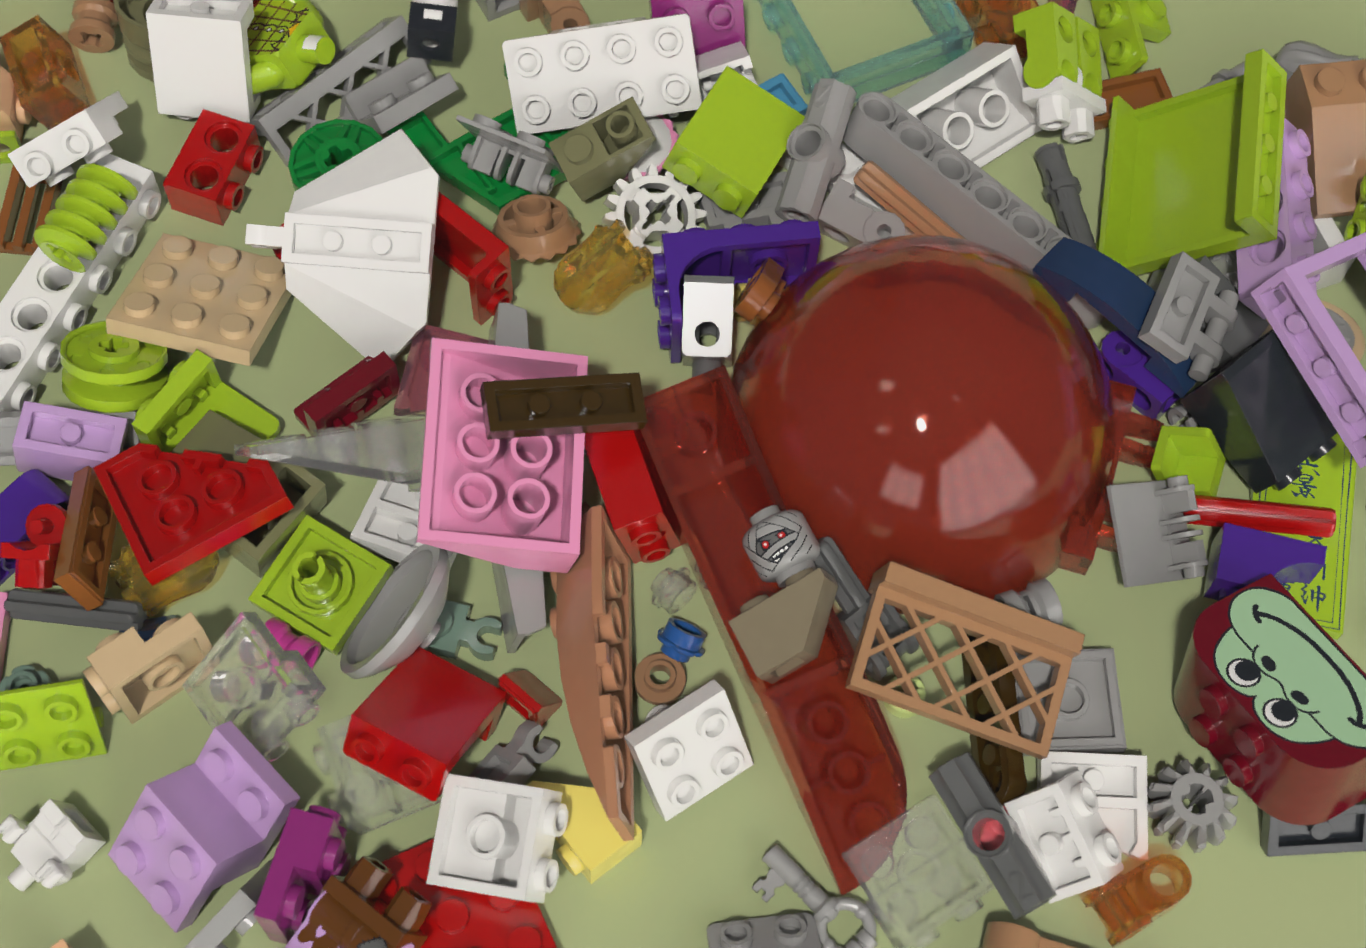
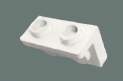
[1004,771,1124,904]

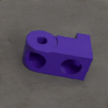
[1095,330,1181,424]

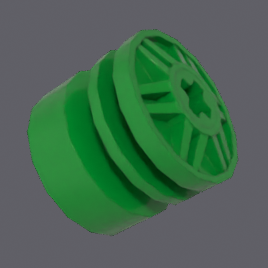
[288,119,383,191]

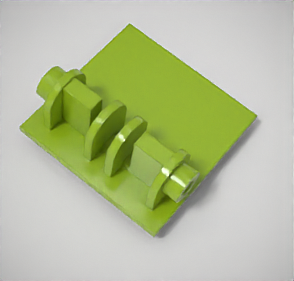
[0,679,107,771]

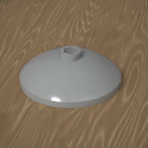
[340,544,450,679]

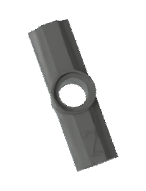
[928,752,1057,920]

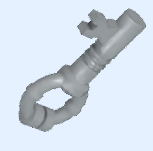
[752,844,878,948]

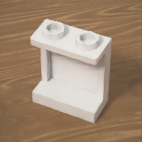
[146,0,261,122]

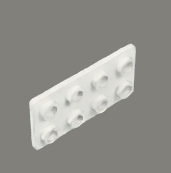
[502,14,702,134]

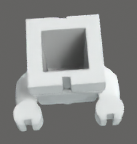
[0,799,107,892]

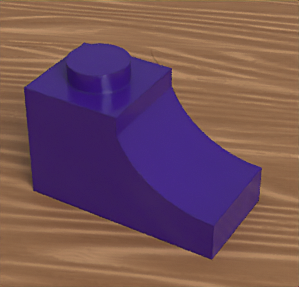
[1203,523,1327,601]

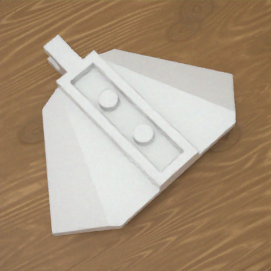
[245,129,440,361]

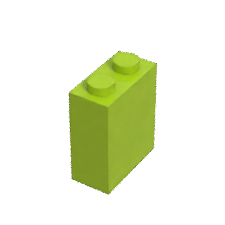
[662,66,805,219]

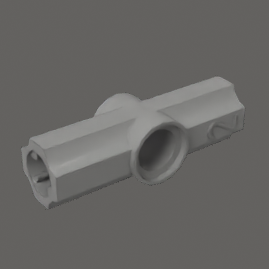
[775,78,857,222]

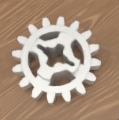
[602,164,707,268]

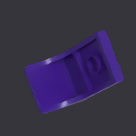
[652,219,821,363]

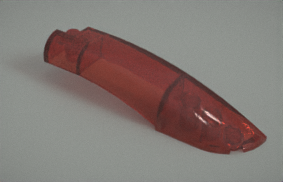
[636,365,907,895]

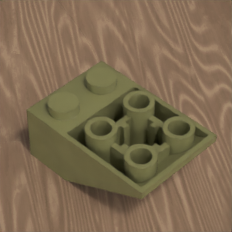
[171,410,327,578]

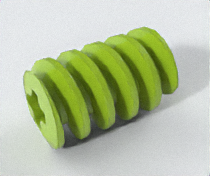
[33,163,138,273]

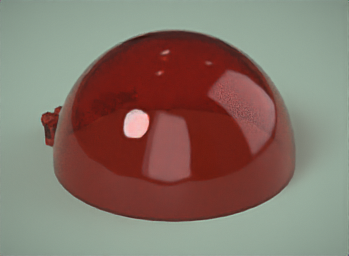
[722,234,1164,615]

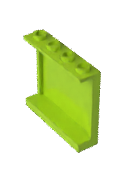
[1097,48,1287,276]

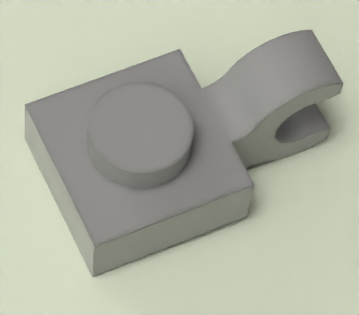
[468,720,558,785]

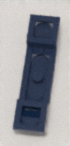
[1032,237,1197,398]

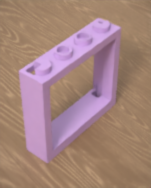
[1250,232,1366,469]

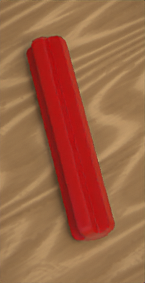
[1183,495,1337,538]

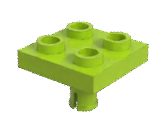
[248,515,394,656]

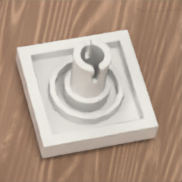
[624,679,754,822]

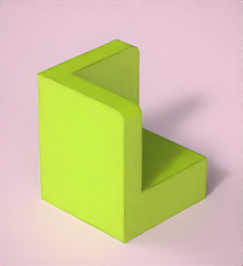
[1151,426,1226,497]

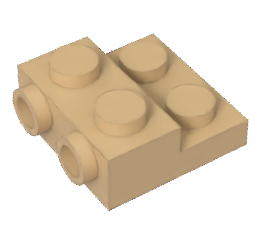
[82,612,221,724]

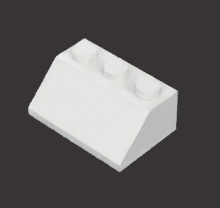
[891,42,1042,168]

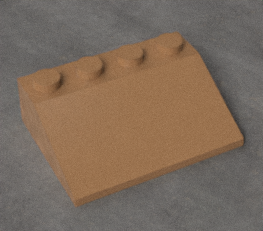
[1285,59,1366,219]

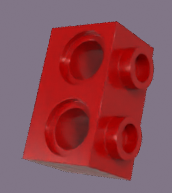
[163,109,264,226]

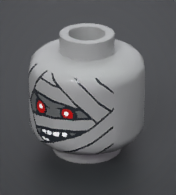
[742,505,820,588]

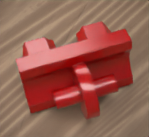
[0,503,67,589]

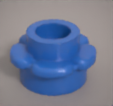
[657,617,706,663]

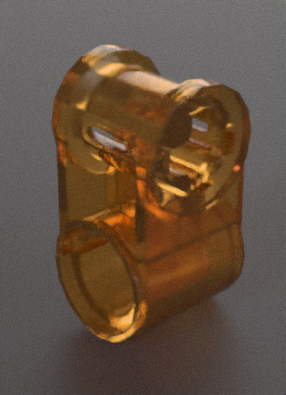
[1081,854,1192,948]

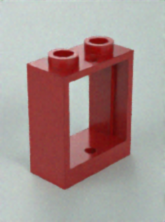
[584,430,681,564]

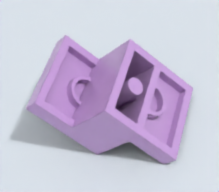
[108,721,300,933]

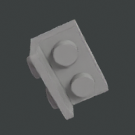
[343,57,458,135]

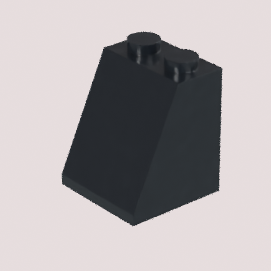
[1180,329,1337,494]

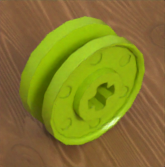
[60,320,168,413]

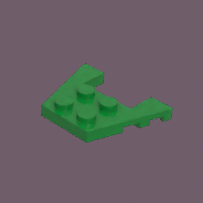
[386,64,568,216]

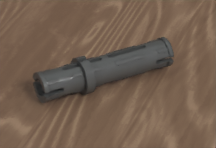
[1034,142,1097,250]

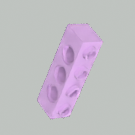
[1236,118,1320,320]

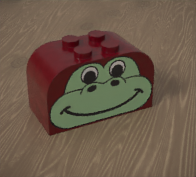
[1174,573,1366,825]

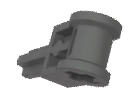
[814,536,919,681]

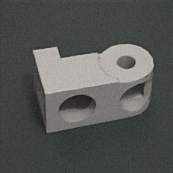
[817,178,905,262]

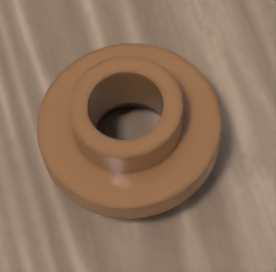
[634,653,686,705]

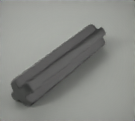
[4,588,148,631]

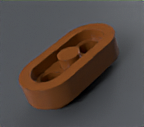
[733,257,787,322]

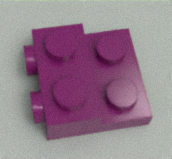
[253,805,351,945]

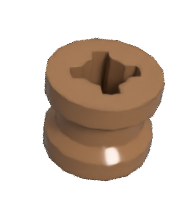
[68,0,118,53]

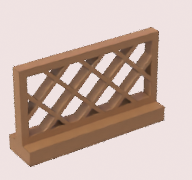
[845,561,1085,760]

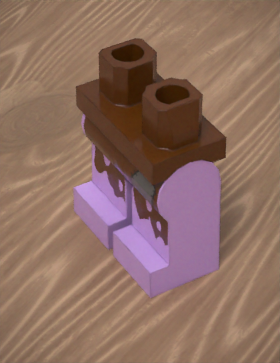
[285,856,432,948]

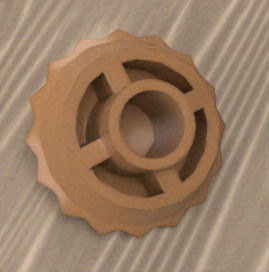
[491,194,582,263]

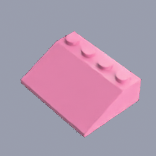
[416,338,588,573]

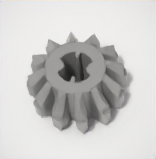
[1147,759,1238,853]

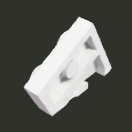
[350,460,457,568]
[1037,751,1148,861]

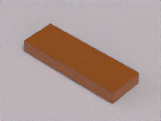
[53,466,117,611]

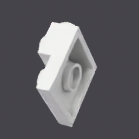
[7,91,128,188]
[426,774,568,903]

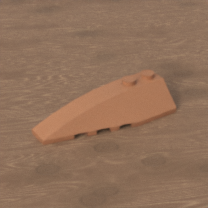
[550,505,634,841]

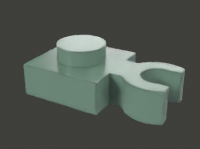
[424,600,503,661]

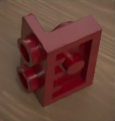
[294,351,402,449]

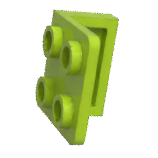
[131,349,281,452]

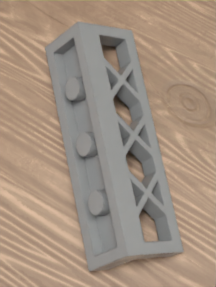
[246,15,432,167]

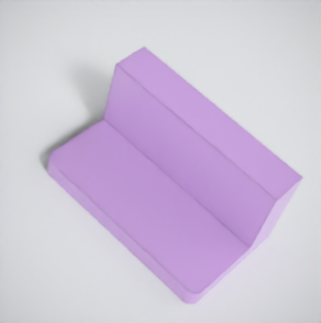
[12,401,128,481]

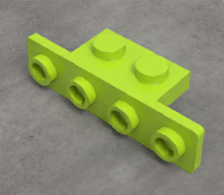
[1090,0,1172,79]

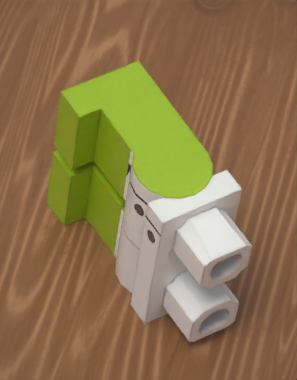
[1013,1,1107,143]

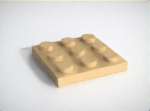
[106,233,292,366]

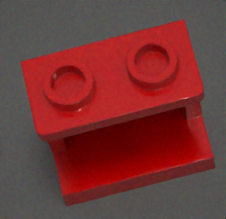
[434,192,514,325]
[343,647,507,801]

